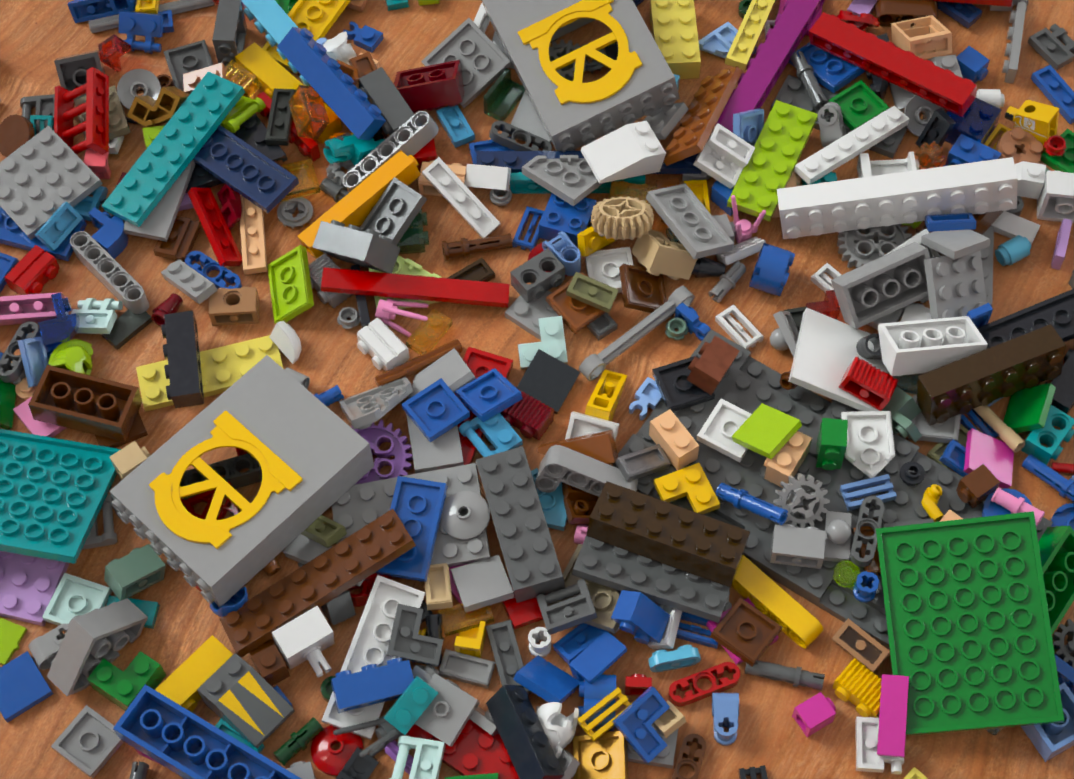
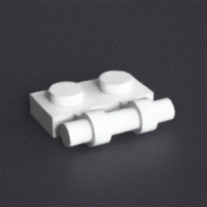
[855,717,904,774]

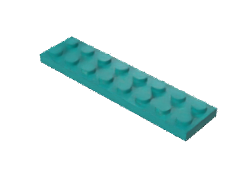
[102,71,245,227]

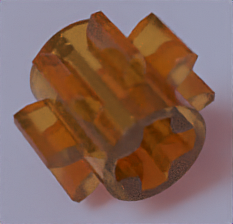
[915,141,946,169]

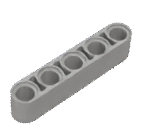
[343,111,438,192]
[70,231,149,314]

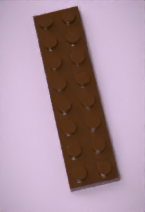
[220,509,416,658]

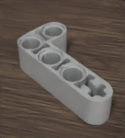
[535,445,638,497]

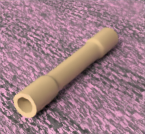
[973,405,1025,452]

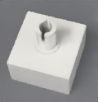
[272,606,335,677]

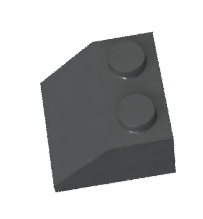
[54,50,105,100]

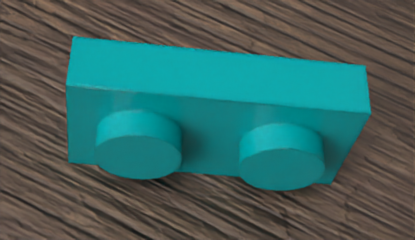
[384,675,438,735]

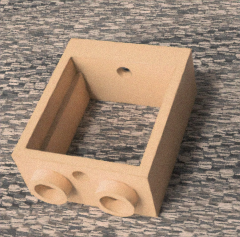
[891,15,952,59]

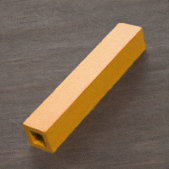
[297,150,421,259]

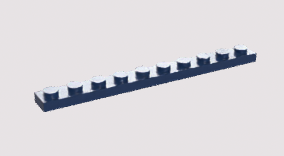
[476,150,702,174]

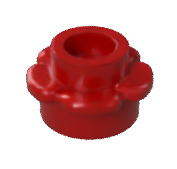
[1044,135,1066,156]

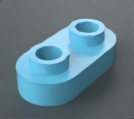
[648,645,701,672]

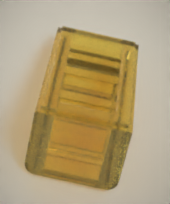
[226,60,262,98]

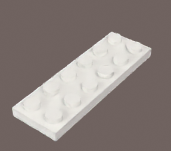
[321,575,425,740]

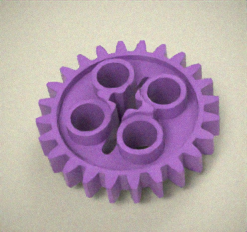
[351,420,413,485]

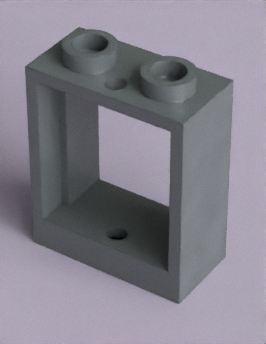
[212,0,247,69]

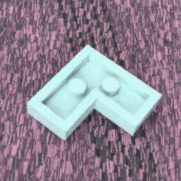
[518,316,568,369]

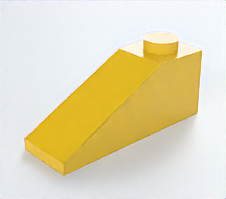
[585,369,627,421]

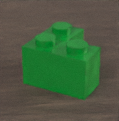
[87,651,166,711]

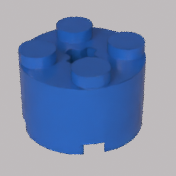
[749,243,795,296]

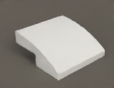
[693,124,755,189]

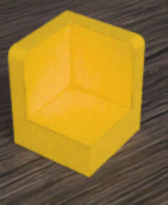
[454,621,486,658]

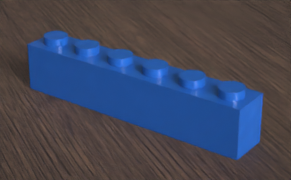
[277,27,386,140]

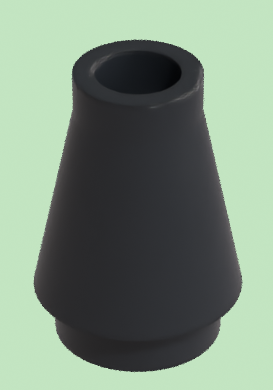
[691,257,726,278]

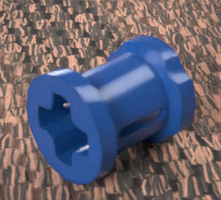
[853,571,879,603]

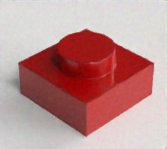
[625,674,652,696]

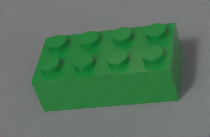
[1038,526,1074,634]

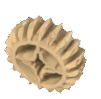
[591,196,654,241]

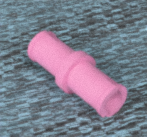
[991,487,1045,526]

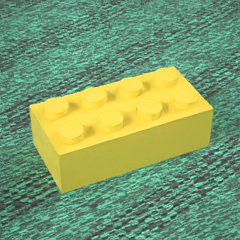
[650,0,701,79]

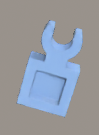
[629,377,662,421]

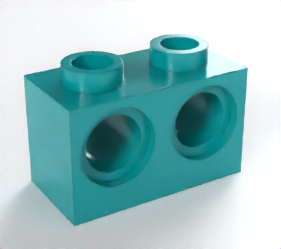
[1021,405,1074,465]

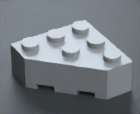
[47,598,148,696]

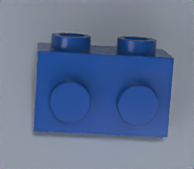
[945,134,1002,165]

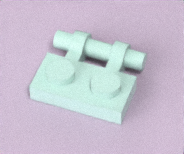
[65,298,123,334]

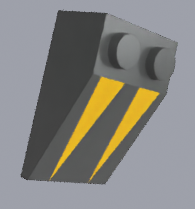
[197,653,295,748]

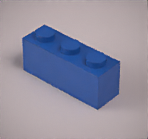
[331,658,414,713]

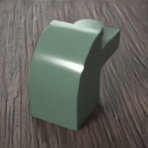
[882,386,922,442]

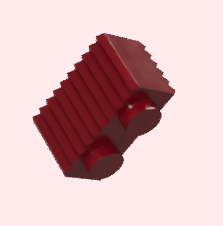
[500,389,554,440]

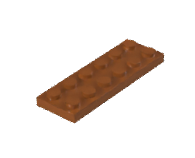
[663,66,742,166]

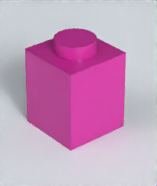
[792,692,836,737]

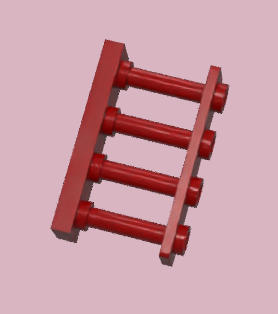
[54,67,109,155]

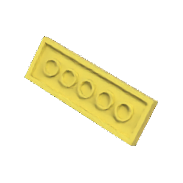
[136,335,284,412]

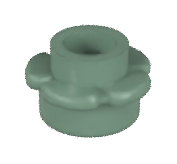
[665,318,688,340]

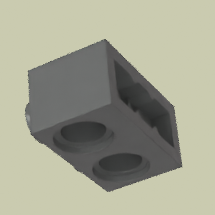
[510,248,565,303]

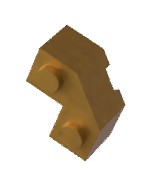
[127,86,189,127]

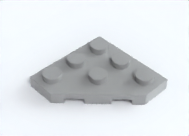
[522,155,603,206]
[339,377,413,429]

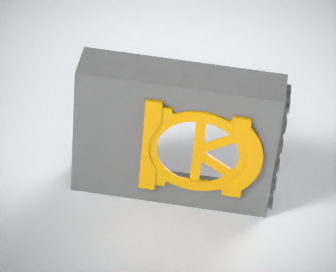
[481,0,680,152]
[109,355,374,607]

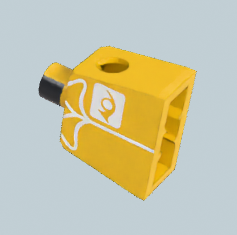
[1005,100,1059,151]

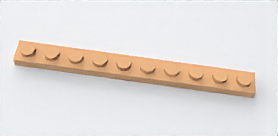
[240,85,268,275]

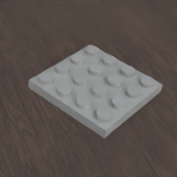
[0,125,103,240]

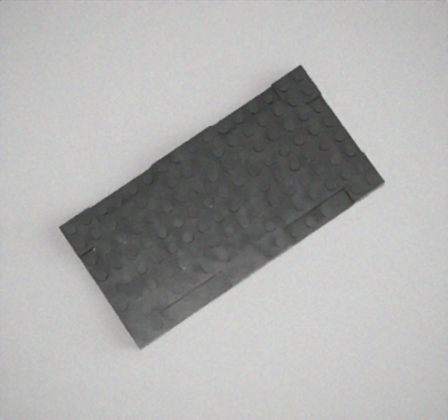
[613,330,1053,650]

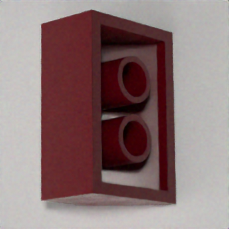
[394,60,464,113]

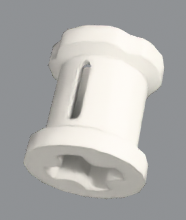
[528,627,551,657]

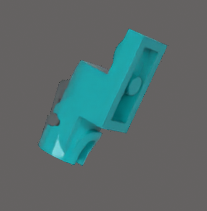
[323,133,387,166]

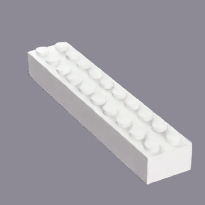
[777,157,1018,239]

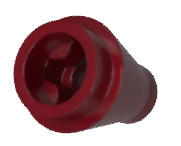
[151,293,183,327]

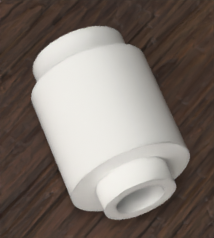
[971,89,1005,112]

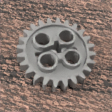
[837,224,912,268]

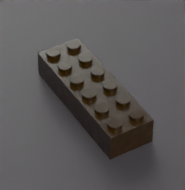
[916,324,1066,426]
[586,481,750,588]

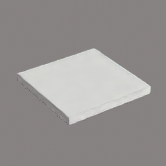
[789,308,888,411]

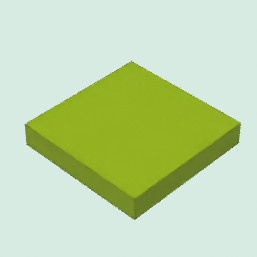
[731,403,802,459]

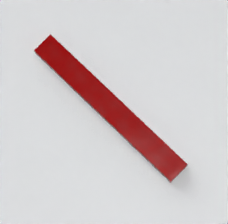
[321,267,510,308]

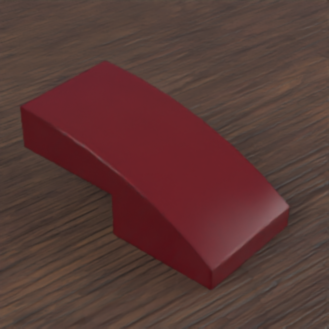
[217,184,242,230]

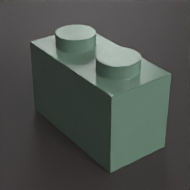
[104,544,166,601]

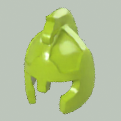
[48,339,93,375]

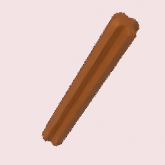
[375,339,463,387]

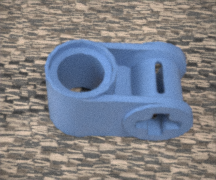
[542,231,581,276]
[712,693,739,746]

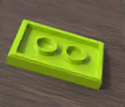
[267,245,314,324]

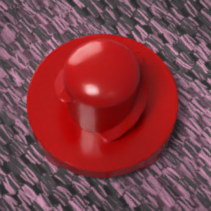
[837,10,880,32]

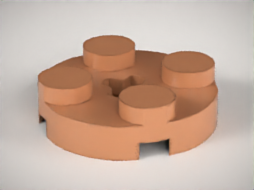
[996,127,1043,164]

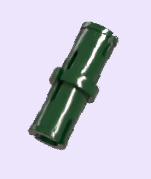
[273,717,324,766]

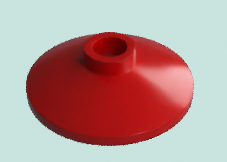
[311,725,364,776]

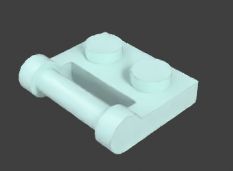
[389,736,445,779]

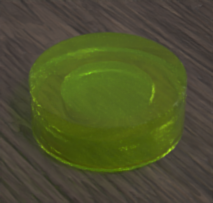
[833,560,860,587]

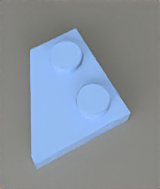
[699,22,757,59]

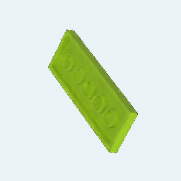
[727,100,818,221]

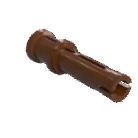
[442,233,513,261]

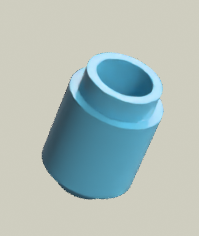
[995,235,1031,266]

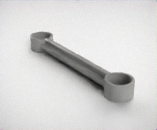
[579,286,695,381]

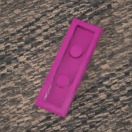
[877,674,909,758]

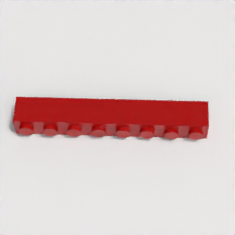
[809,12,977,117]

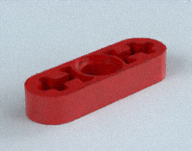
[668,662,740,707]

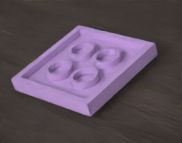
[0,551,69,626]

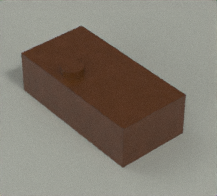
[28,365,142,442]

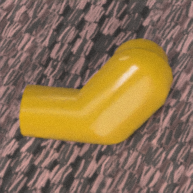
[921,484,944,522]

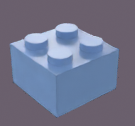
[1021,682,1074,762]

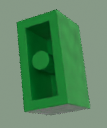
[816,418,848,470]

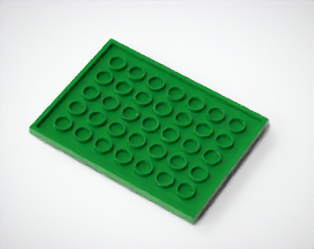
[876,511,1064,736]

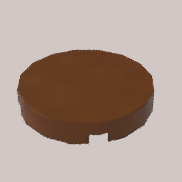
[0,114,35,157]

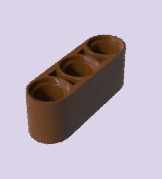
[875,0,939,27]

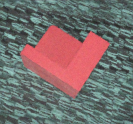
[84,148,111,179]

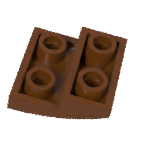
[562,482,599,525]

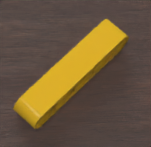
[731,555,824,649]

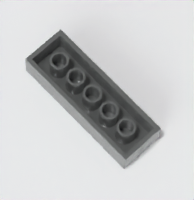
[476,446,565,603]

